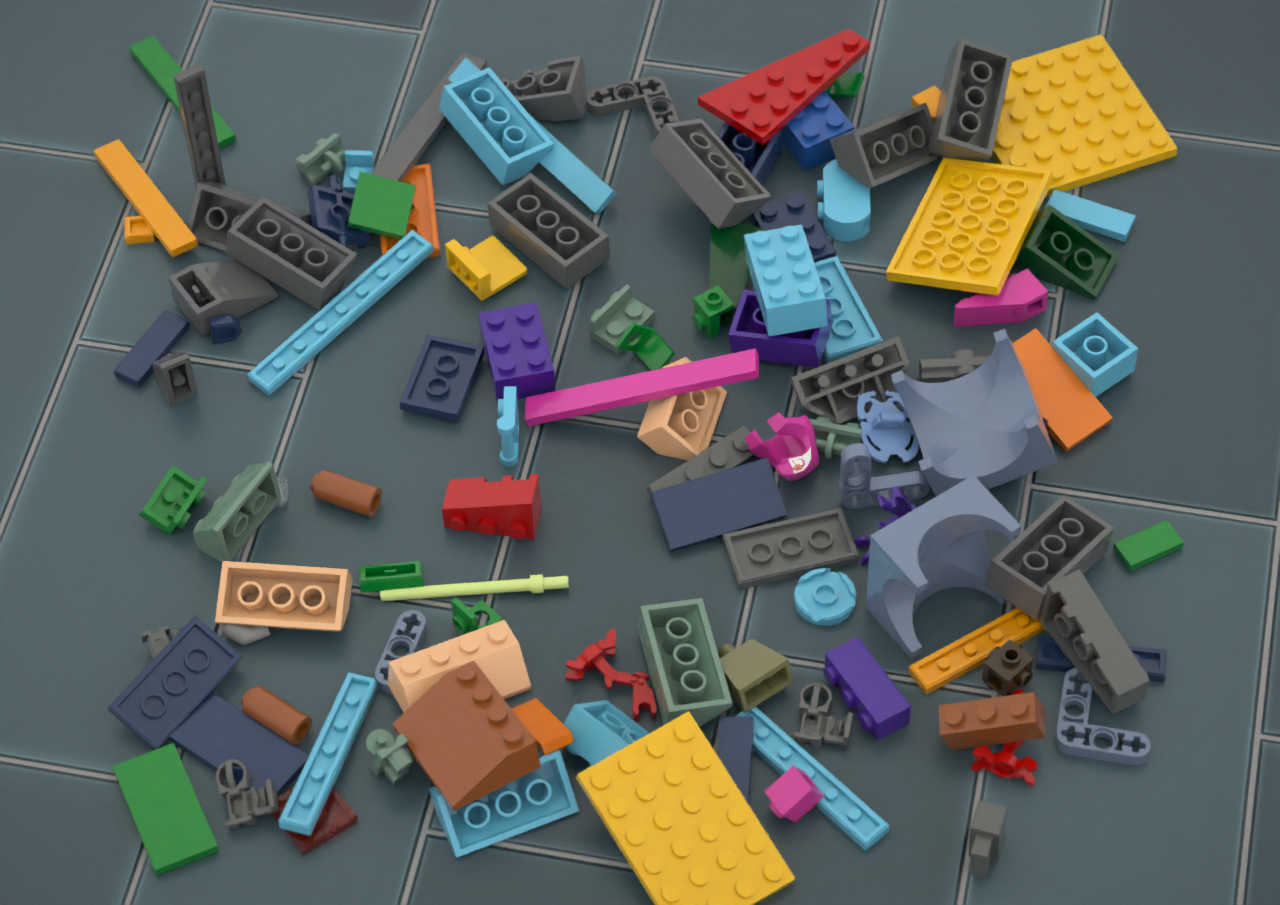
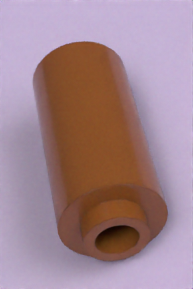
[310,469,382,517]
[241,685,312,745]

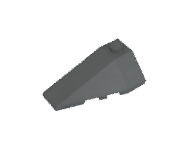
[501,56,587,122]

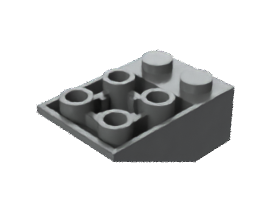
[168,259,278,337]

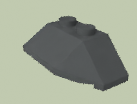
[790,336,910,424]

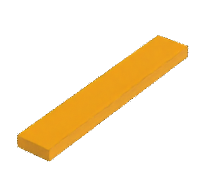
[94,139,198,258]
[908,607,1045,695]

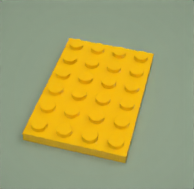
[886,157,1053,296]
[576,711,795,905]

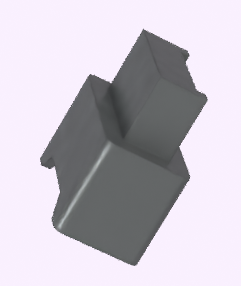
[969,800,1008,878]

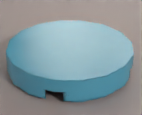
[794,568,857,626]

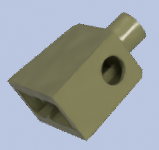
[718,639,793,713]

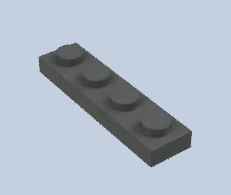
[646,425,756,496]

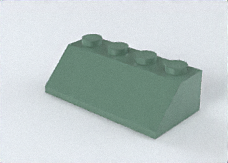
[637,598,732,727]

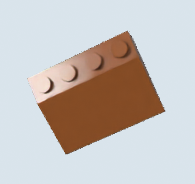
[392,660,541,811]

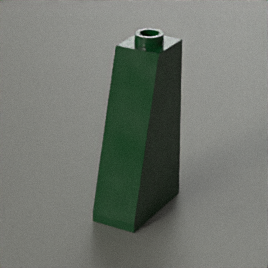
[709,223,767,324]

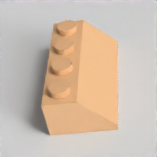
[215,561,353,632]
[388,620,531,712]

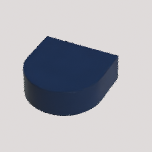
[210,315,242,344]

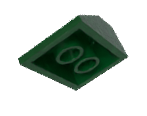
[1014,204,1119,300]

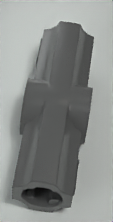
[919,349,990,383]

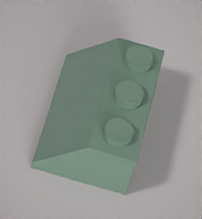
[193,462,282,562]

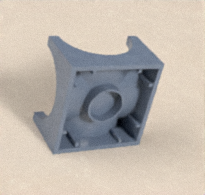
[891,329,1058,496]
[866,475,1021,660]

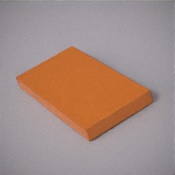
[380,164,440,257]
[1012,328,1113,453]

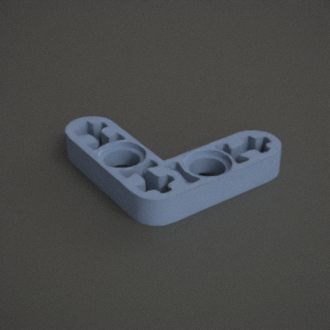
[839,443,930,509]
[375,610,427,694]
[1055,668,1151,765]

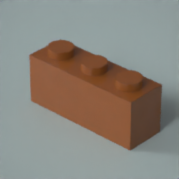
[939,692,1046,750]

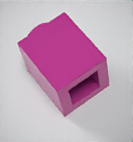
[764,765,825,822]

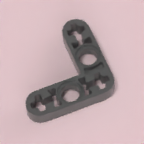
[587,76,680,136]

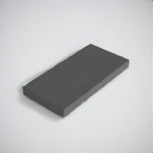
[723,508,860,590]

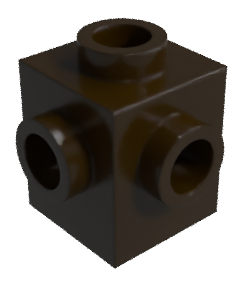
[982,639,1034,696]

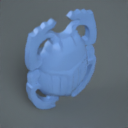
[857,390,919,464]

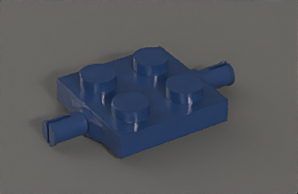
[307,175,370,250]

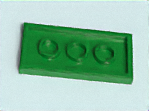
[112,743,219,876]

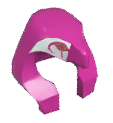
[745,412,819,482]

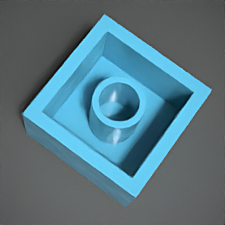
[1052,312,1138,397]

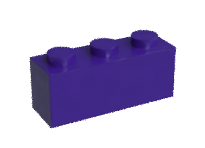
[823,637,911,741]

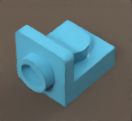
[343,150,375,195]

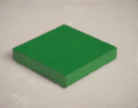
[347,171,416,240]

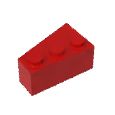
[442,474,542,540]

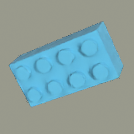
[744,224,828,336]

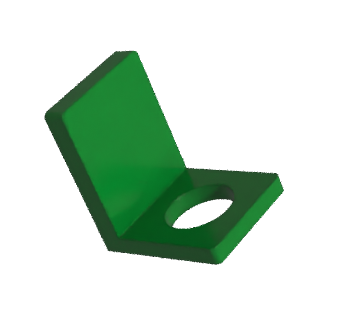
[825,72,865,98]
[615,323,675,371]
[451,597,502,634]

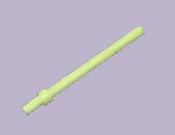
[380,574,569,601]

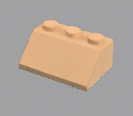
[637,357,727,461]

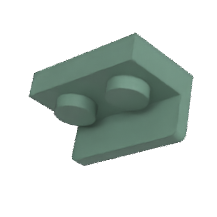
[589,284,655,355]

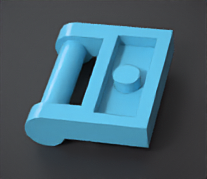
[497,386,519,467]

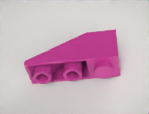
[953,269,1048,327]

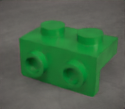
[139,465,207,535]

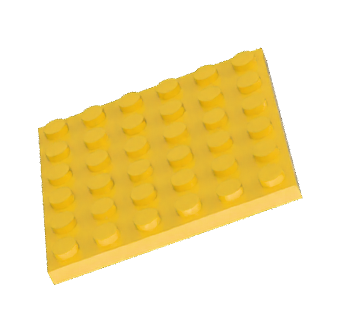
[992,34,1178,198]

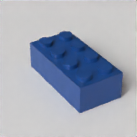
[781,90,854,171]

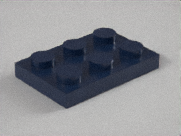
[751,191,836,263]
[400,334,485,422]

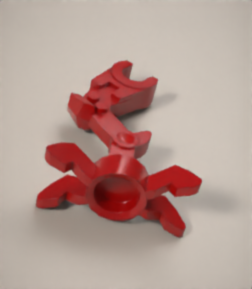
[565,628,657,720]
[971,689,1038,786]

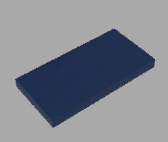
[650,457,788,552]
[108,616,243,750]
[170,692,309,798]

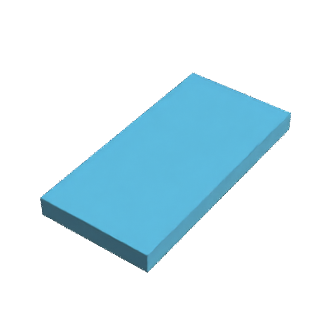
[815,256,883,363]

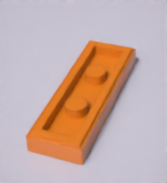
[512,698,574,755]

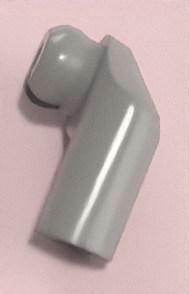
[222,624,270,645]

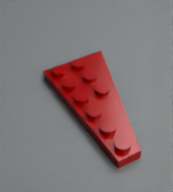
[698,29,870,145]

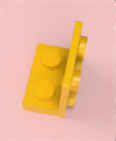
[445,236,527,301]

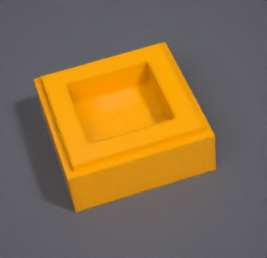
[125,216,155,245]

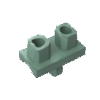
[295,133,345,185]
[809,416,863,459]
[366,729,413,785]

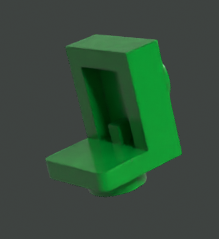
[692,286,733,339]

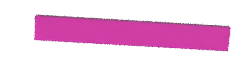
[525,348,759,426]

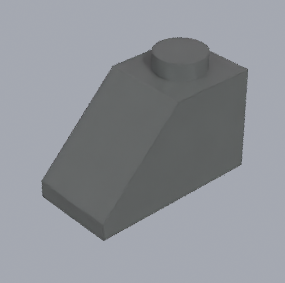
[152,351,197,406]

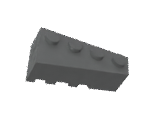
[1039,569,1150,714]

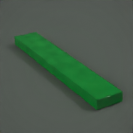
[129,35,236,149]

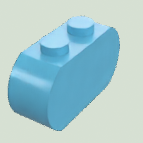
[817,160,871,242]

